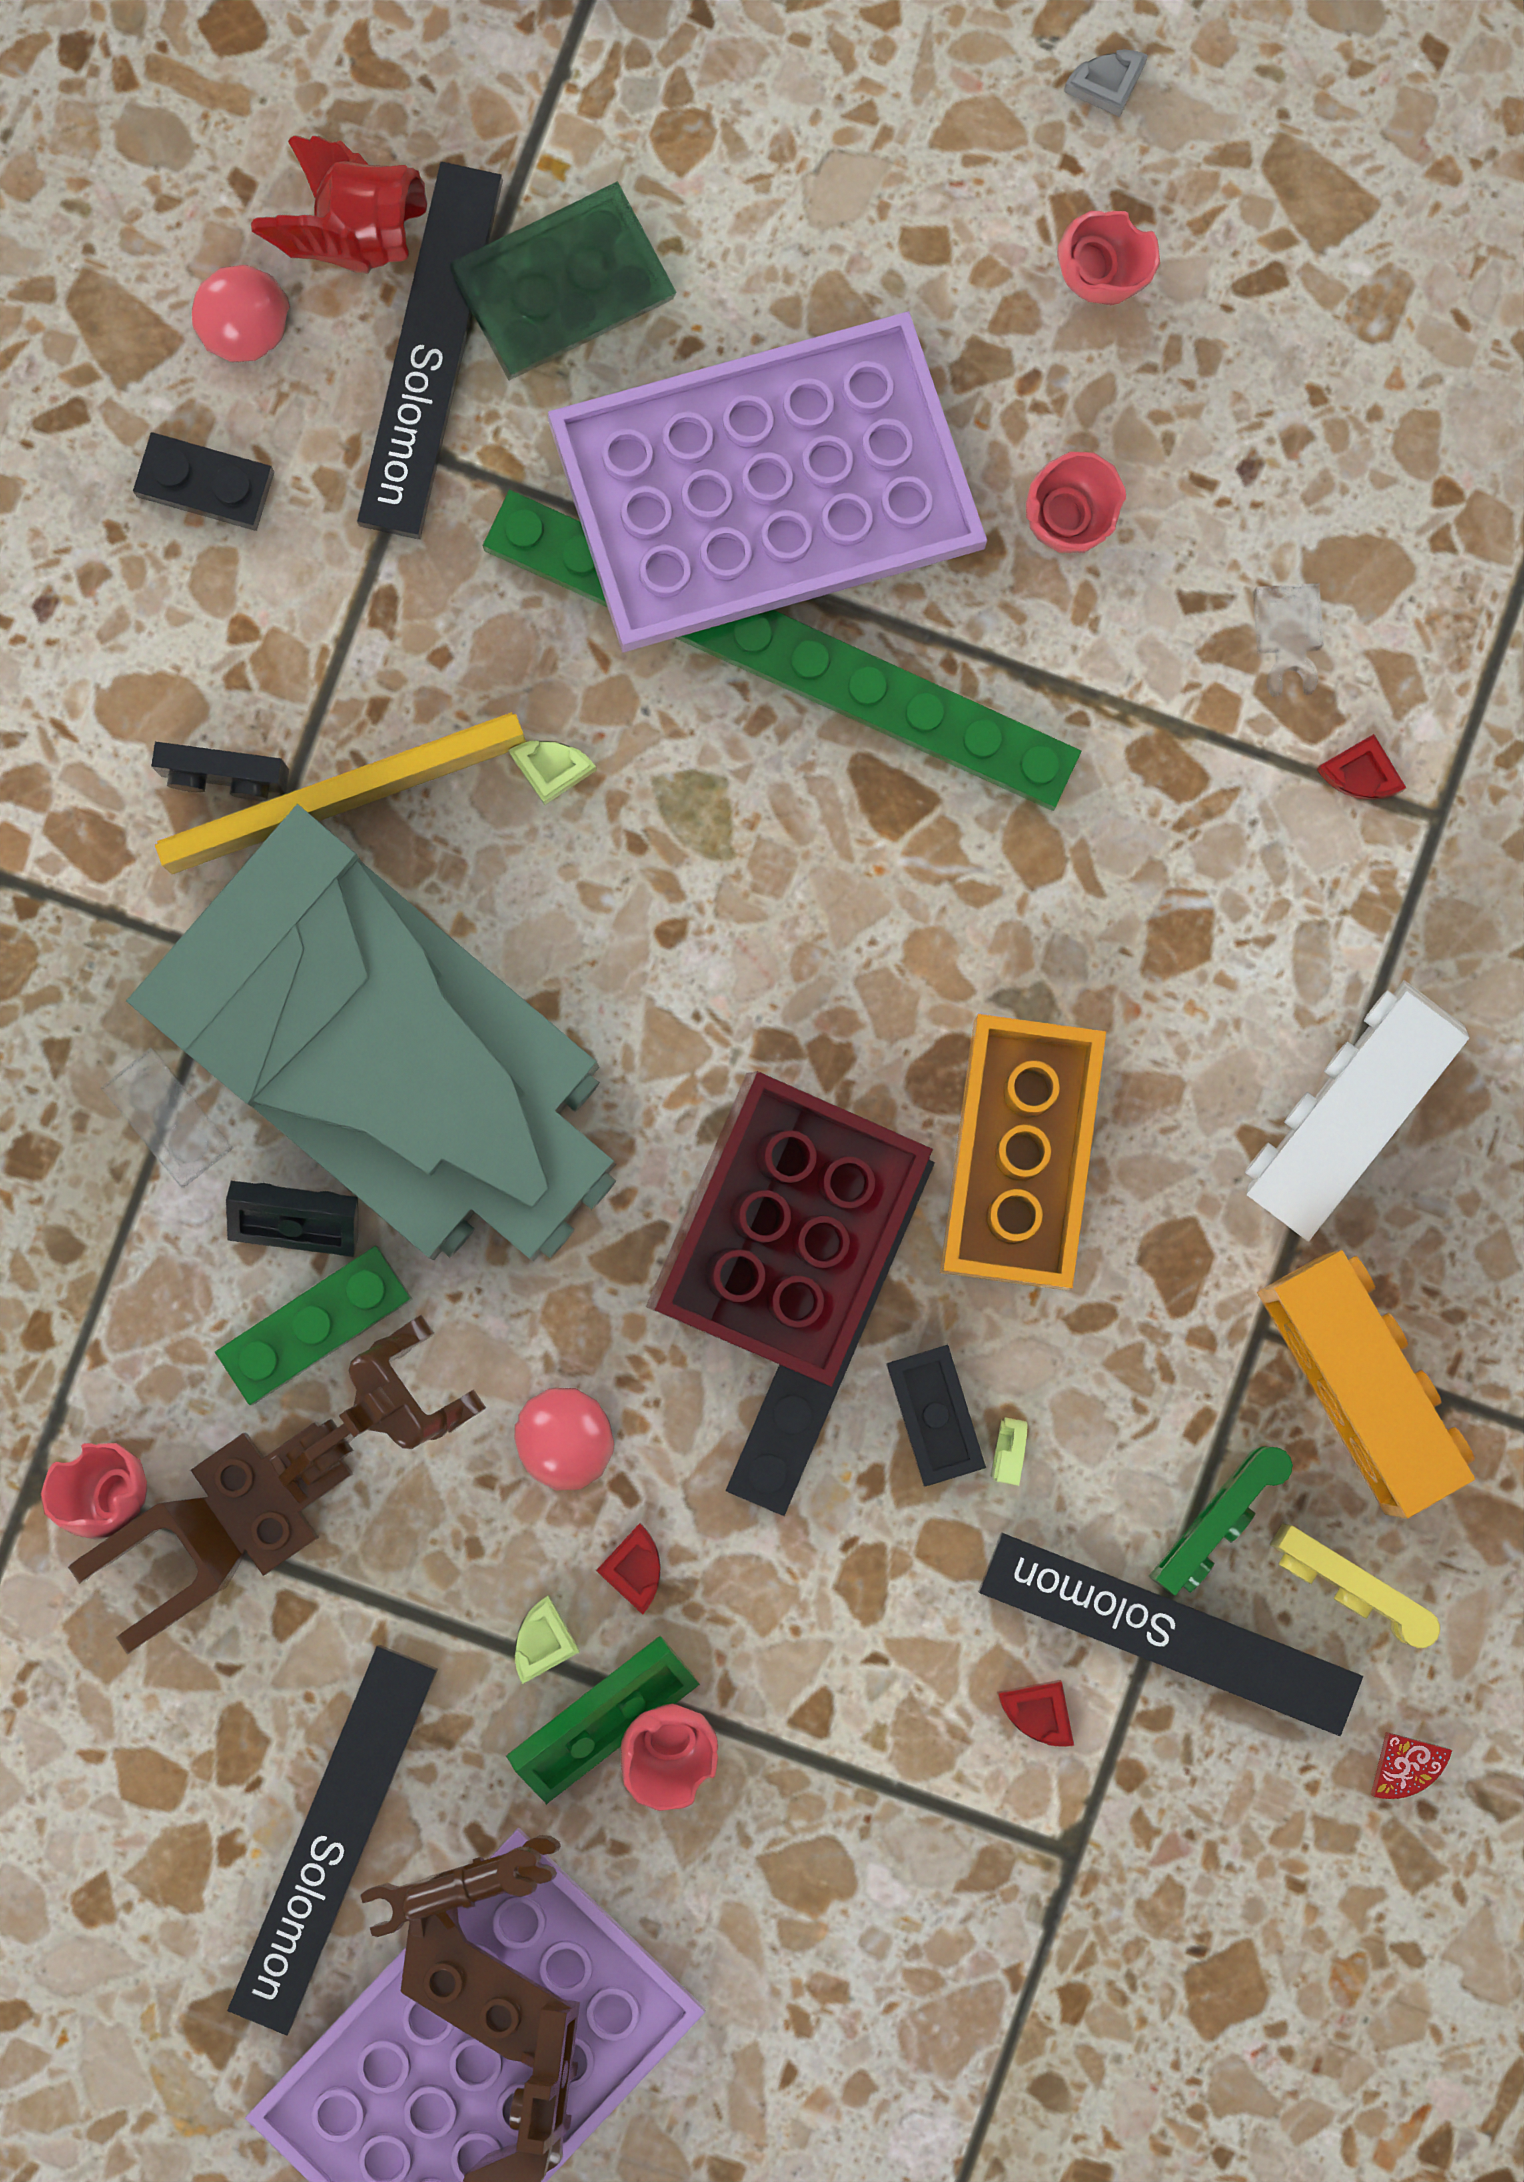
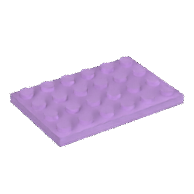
[548,311,987,653]
[245,1827,705,2182]

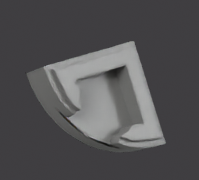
[1064,49,1148,117]

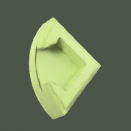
[508,741,597,805]
[990,1417,1027,1486]
[515,1595,580,1684]

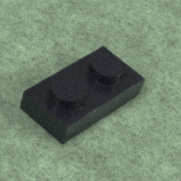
[133,432,274,531]
[151,741,289,801]
[226,1180,358,1257]
[886,1345,986,1487]

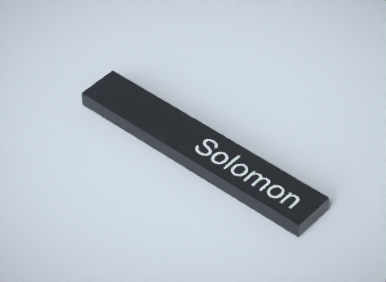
[357,162,503,540]
[978,1532,1363,1737]
[227,1645,438,2036]

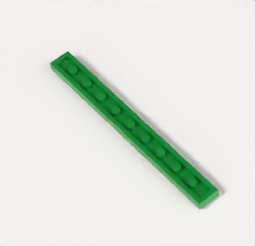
[482,489,1082,811]

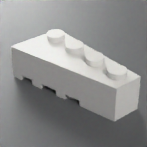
[1245,980,1470,1242]

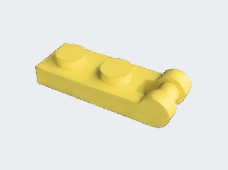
[1270,1523,1440,1648]

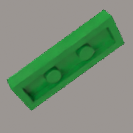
[215,1245,413,1405]
[506,1636,700,1805]

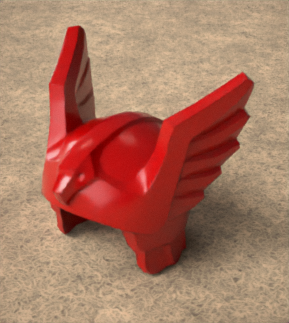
[251,136,428,274]

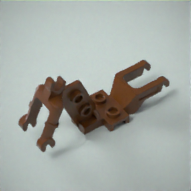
[68,1315,486,1655]
[360,1835,580,2182]

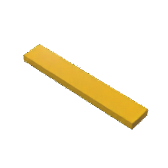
[155,712,526,874]

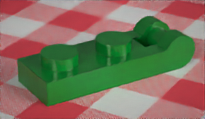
[1149,1446,1293,1596]

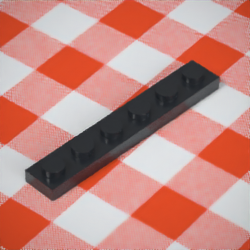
[725,1160,935,1516]

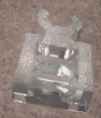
[1253,583,1324,697]

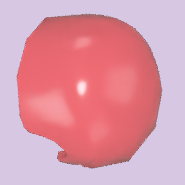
[1057,211,1160,305]
[192,265,290,363]
[1026,452,1126,553]
[514,1388,614,1491]
[41,1443,147,1540]
[621,1704,718,1811]

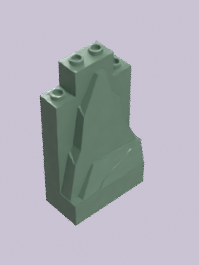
[126,804,616,1261]

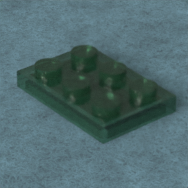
[450,181,677,381]

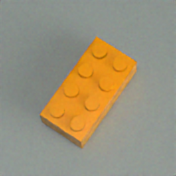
[940,1014,1107,1291]
[1257,1250,1476,1519]

